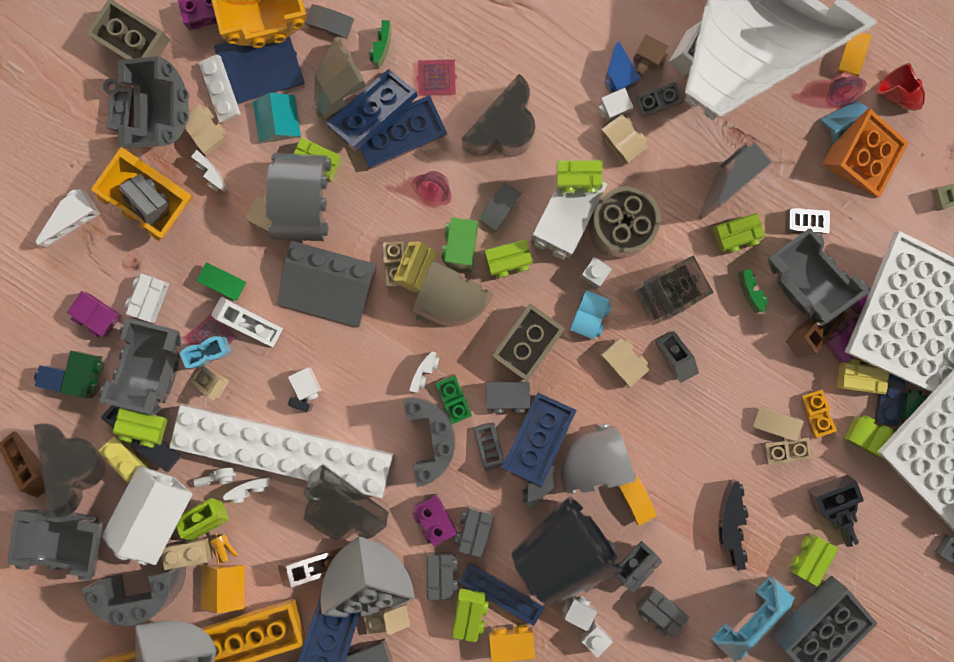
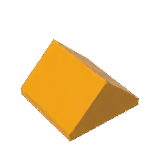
[201,565,245,614]

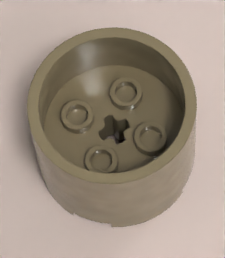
[589,186,661,258]

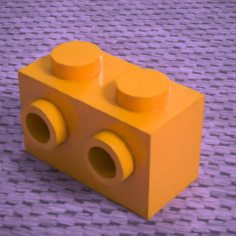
[489,625,536,662]

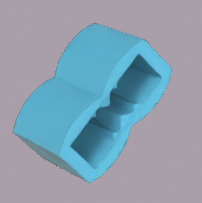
[569,290,612,340]
[180,337,232,368]

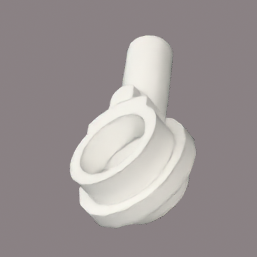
[194,468,237,487]

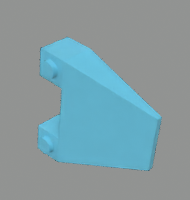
[711,576,795,662]

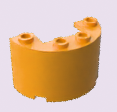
[212,0,306,48]
[91,147,194,241]

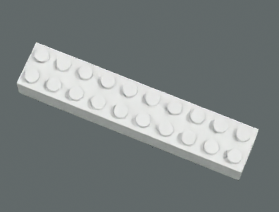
[170,405,394,498]

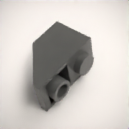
[523,464,555,508]

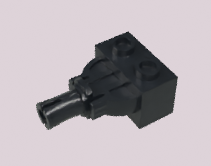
[807,475,864,547]

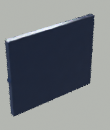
[214,36,305,105]

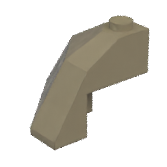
[313,37,366,121]

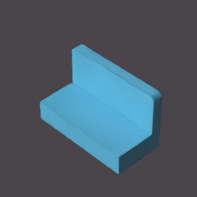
[821,101,869,144]

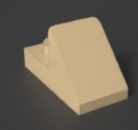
[190,365,229,400]
[364,604,410,636]

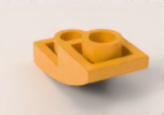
[837,33,872,78]
[801,390,837,439]
[618,475,657,526]

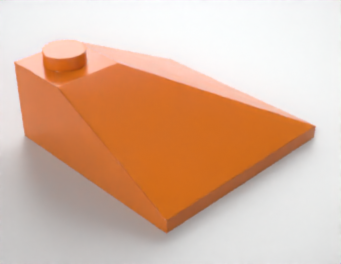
[822,109,909,198]

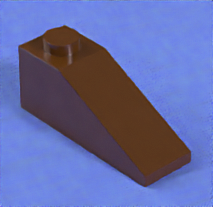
[786,311,848,358]
[0,431,54,498]
[278,547,344,588]

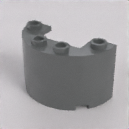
[118,56,189,148]
[266,153,331,241]
[768,228,870,325]
[99,318,181,415]
[404,397,456,488]
[7,509,104,580]
[82,566,186,626]

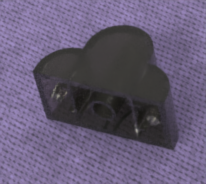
[462,74,535,157]
[632,255,714,326]
[34,423,105,518]

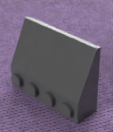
[698,142,772,220]
[277,241,377,327]
[770,575,878,662]

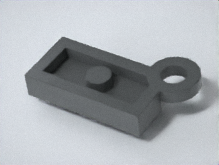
[103,78,134,131]

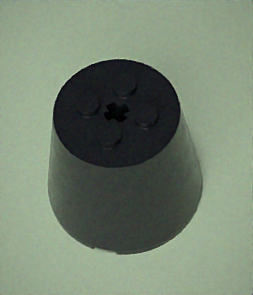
[511,496,622,607]

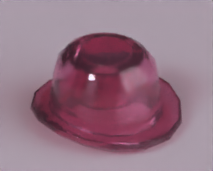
[826,72,867,108]
[412,171,452,206]

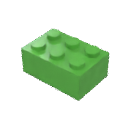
[441,217,478,272]

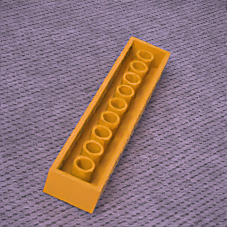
[93,598,307,662]

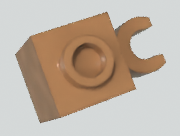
[633,34,669,79]

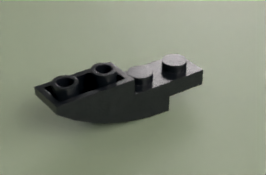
[101,405,182,473]
[718,479,748,571]

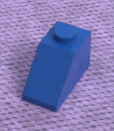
[605,41,640,93]

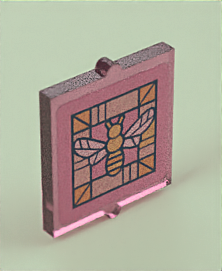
[416,59,457,96]
[185,312,237,363]

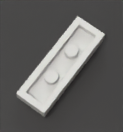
[199,55,241,123]

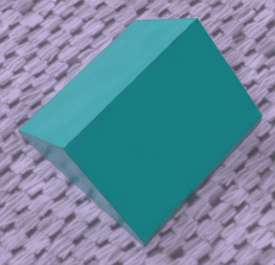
[253,93,301,143]

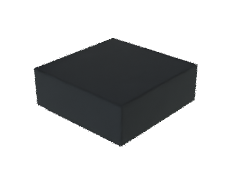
[288,397,314,412]

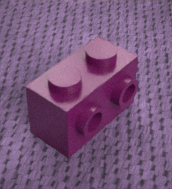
[178,0,217,31]
[412,494,457,546]

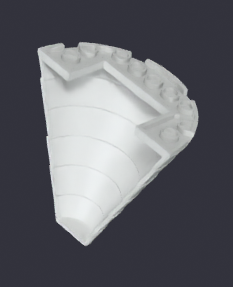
[685,0,877,120]

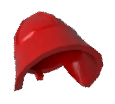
[876,62,925,111]

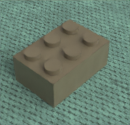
[86,0,170,60]
[492,303,566,382]

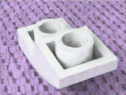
[191,150,228,192]
[409,352,439,393]
[223,476,271,503]

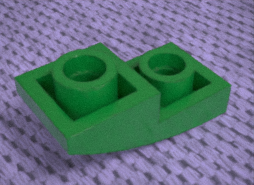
[369,20,392,69]
[196,262,247,301]
[738,269,767,313]
[435,374,472,424]

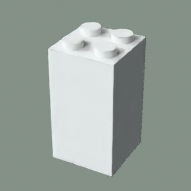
[531,182,607,260]
[102,465,193,565]

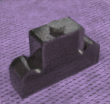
[303,464,389,541]

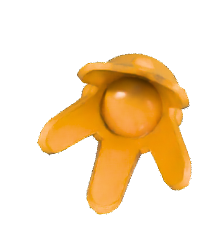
[210,532,238,566]

